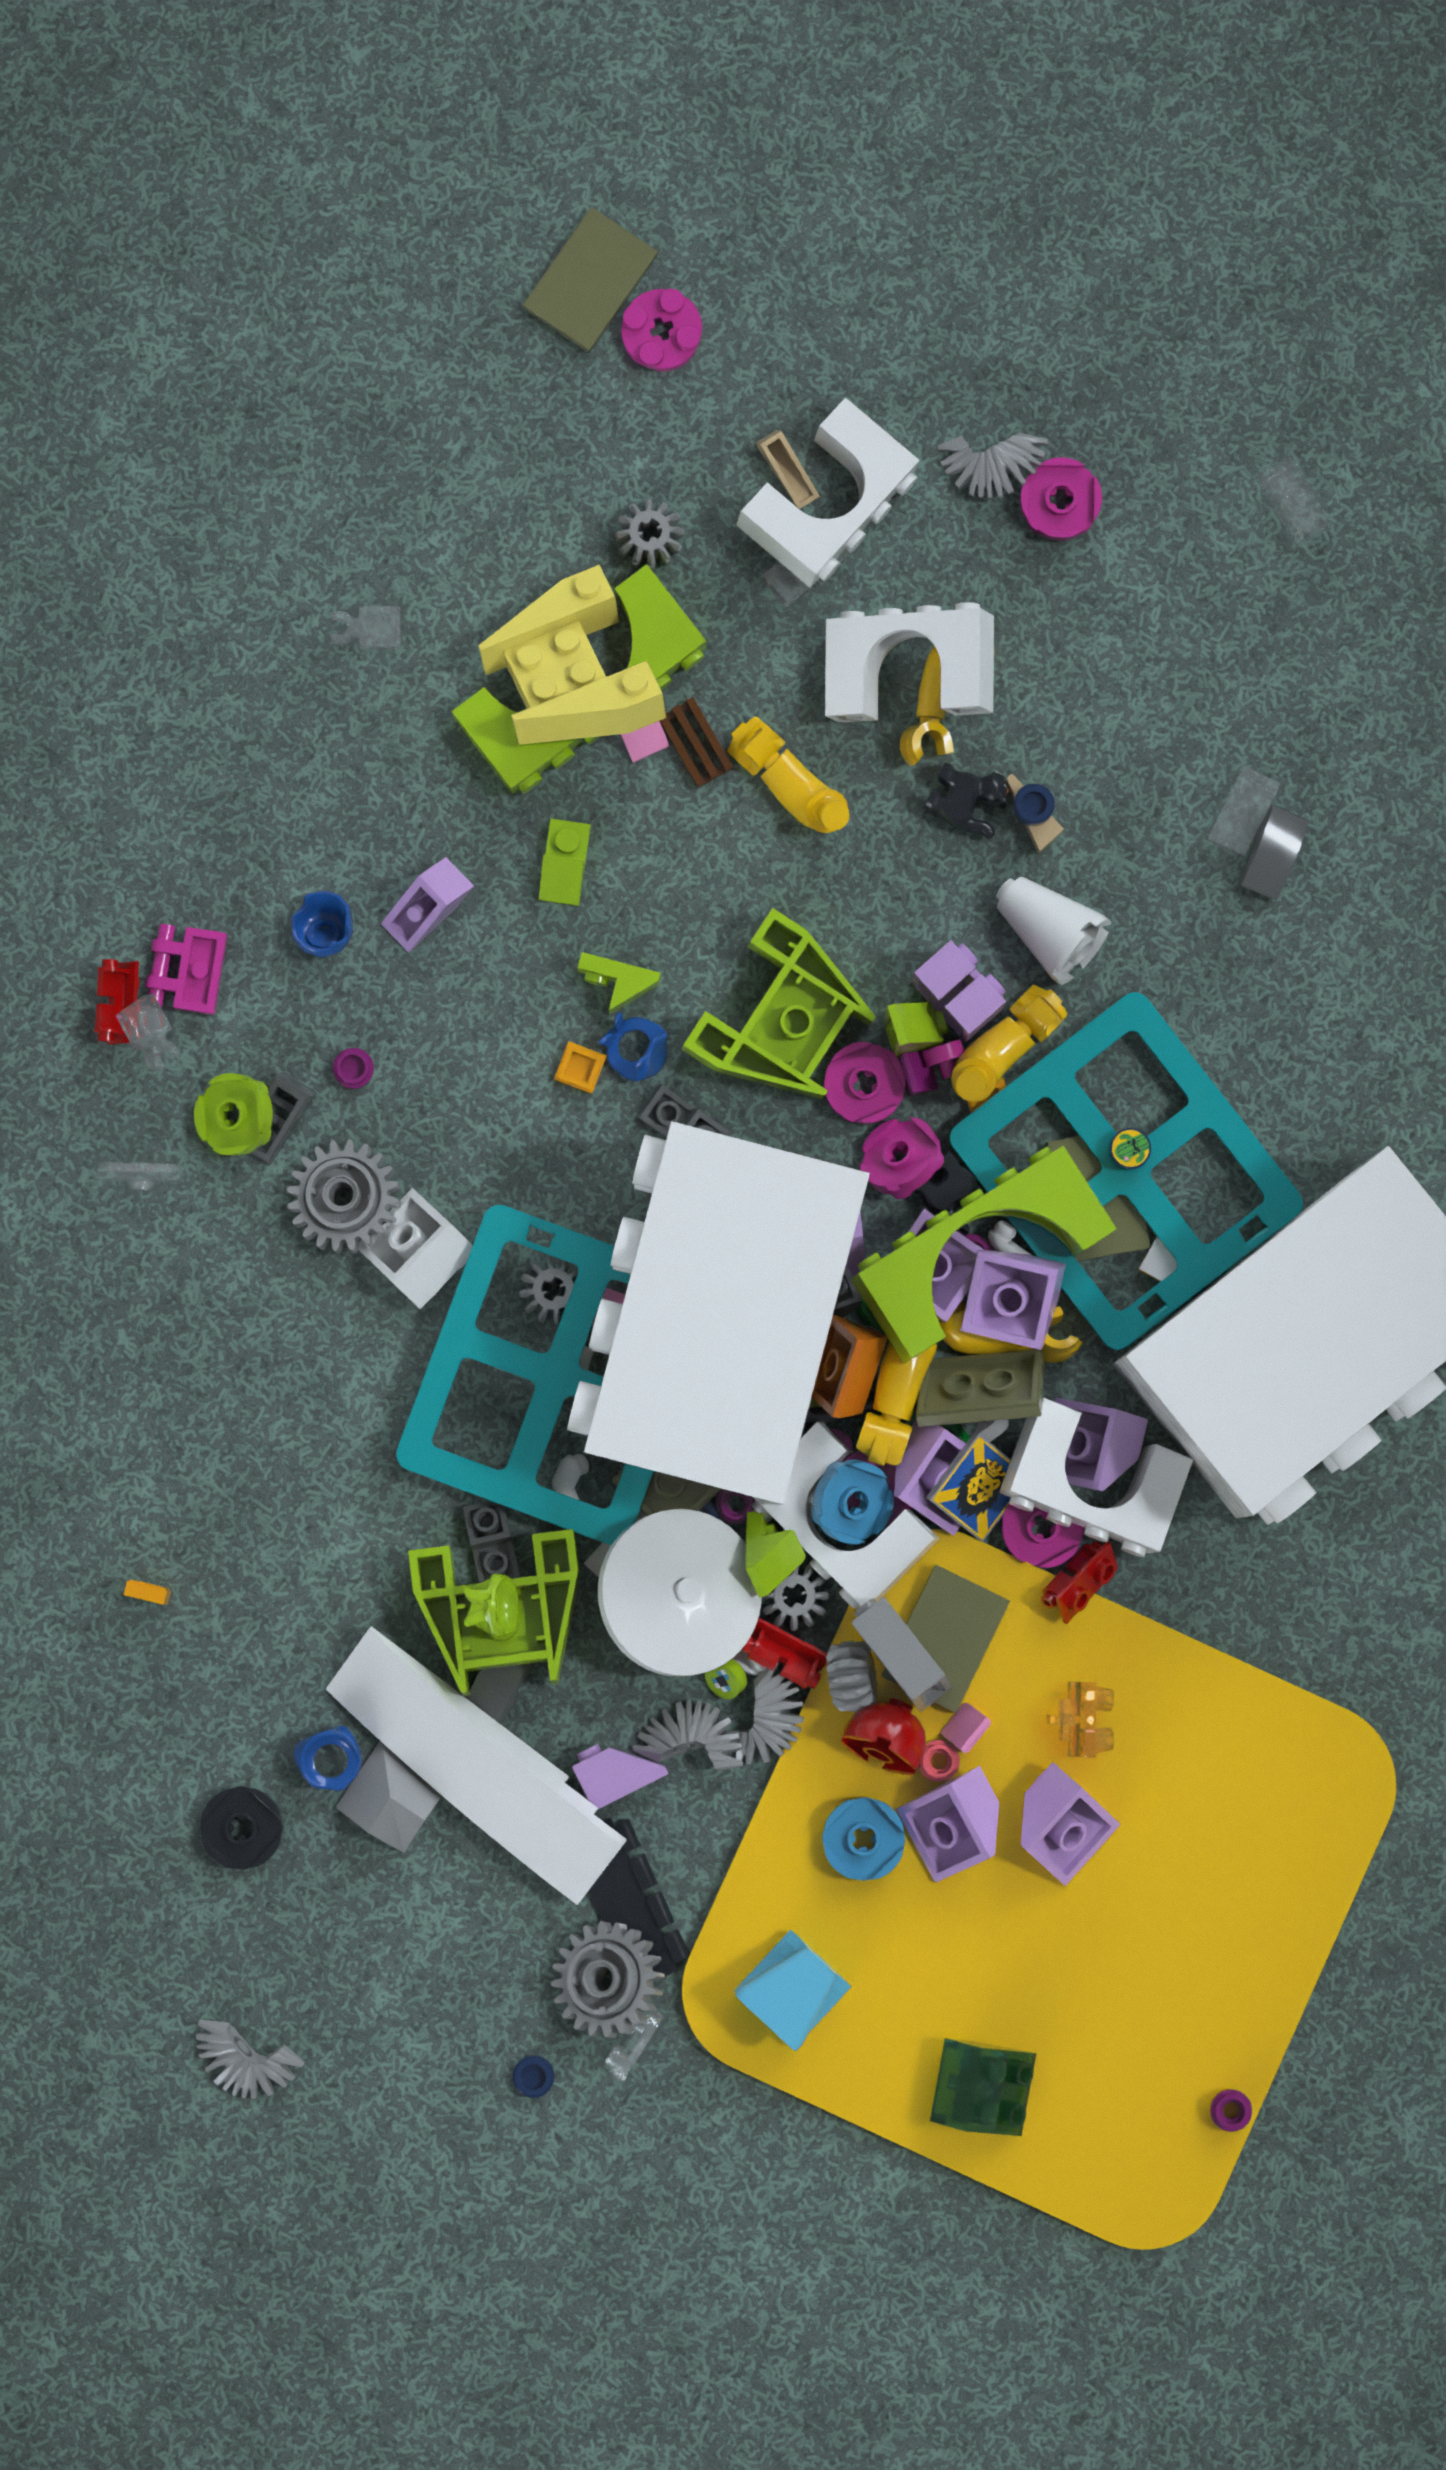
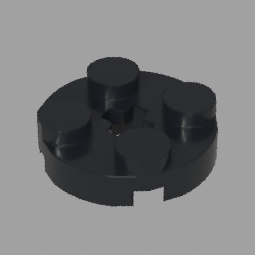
[200,1786,284,1870]

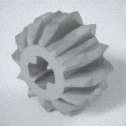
[615,499,685,570]
[519,1255,578,1325]
[762,1564,830,1631]
[826,1640,878,1712]

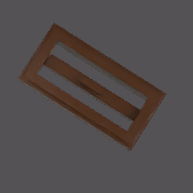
[660,697,733,789]

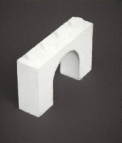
[736,397,920,588]
[825,603,994,722]
[999,1398,1193,1557]
[752,1422,940,1609]

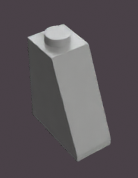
[851,1597,953,1713]

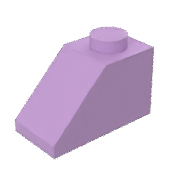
[381,857,474,953]
[572,1744,669,1810]

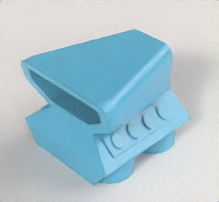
[734,1930,852,2051]

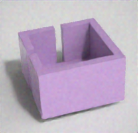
[911,940,1006,1043]

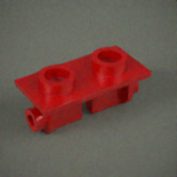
[94,959,139,1045]
[1041,1541,1118,1624]
[741,1618,827,1689]

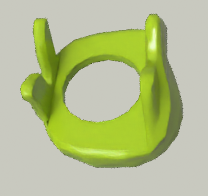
[464,1573,519,1638]

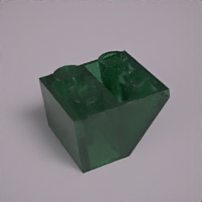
[930,2038,1036,2136]

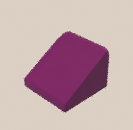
[899,1051,939,1097]

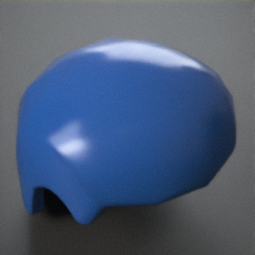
[292,890,353,958]

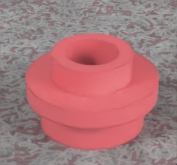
[919,1740,960,1782]

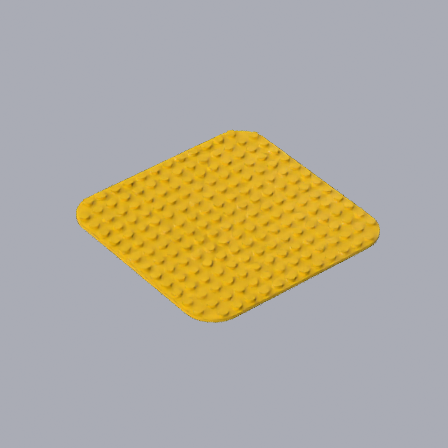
[682,1529,1396,2250]

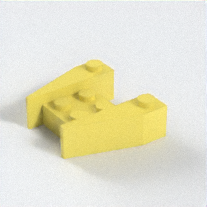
[478,565,666,745]

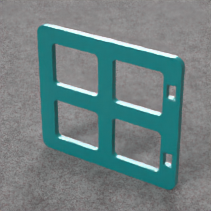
[949,992,1303,1350]
[396,1205,654,1545]

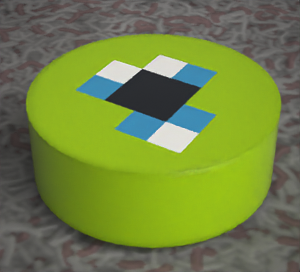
[705,1659,747,1699]

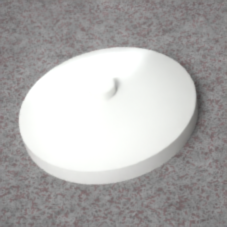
[598,1509,762,1677]

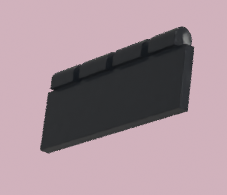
[589,1818,690,1976]

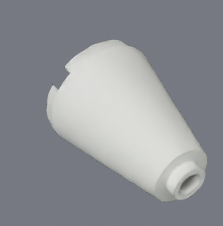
[996,877,1111,985]

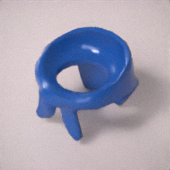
[599,1012,668,1082]
[293,1725,362,1791]

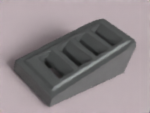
[251,1072,317,1165]

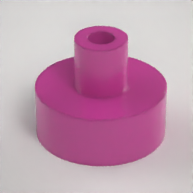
[922,1039,964,1079]

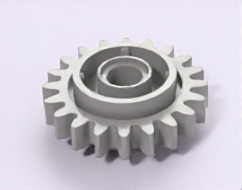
[287,1139,401,1254]
[551,1921,665,2038]

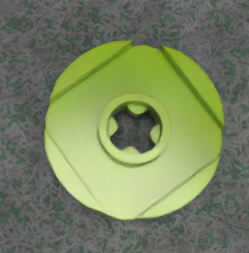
[194,1073,273,1156]

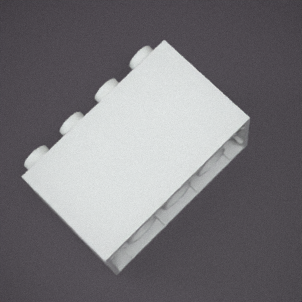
[567,1121,870,1505]
[1112,1146,1446,1525]

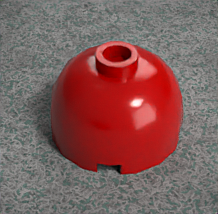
[841,1698,926,1775]

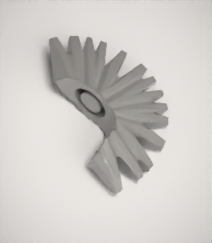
[938,433,1048,499]
[724,1662,804,1765]
[632,1700,743,1771]
[196,2020,305,2099]

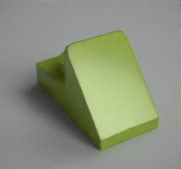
[539,818,591,906]
[577,952,661,1014]
[745,1511,805,1598]

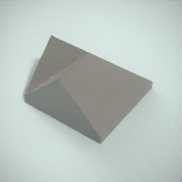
[336,1741,442,1853]

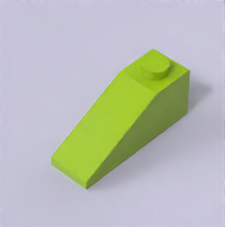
[883,1002,948,1058]

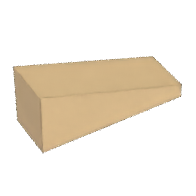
[755,430,820,509]
[1005,774,1064,855]

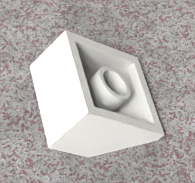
[358,1188,473,1309]

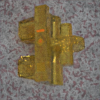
[1046,1681,1114,1758]

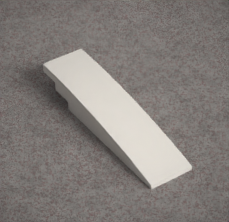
[326,1626,627,1905]

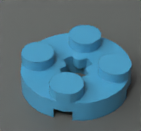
[811,1460,894,1544]
[822,1797,905,1881]

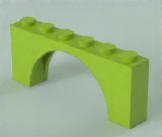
[452,564,706,795]
[851,1145,1117,1364]

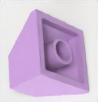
[908,1209,983,1324]
[961,1250,1066,1350]
[1055,1398,1148,1492]
[894,1419,966,1536]
[1021,1762,1121,1886]
[896,1766,999,1883]

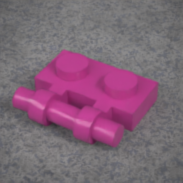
[145,924,228,1015]

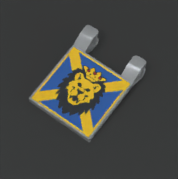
[926,1419,1011,1542]

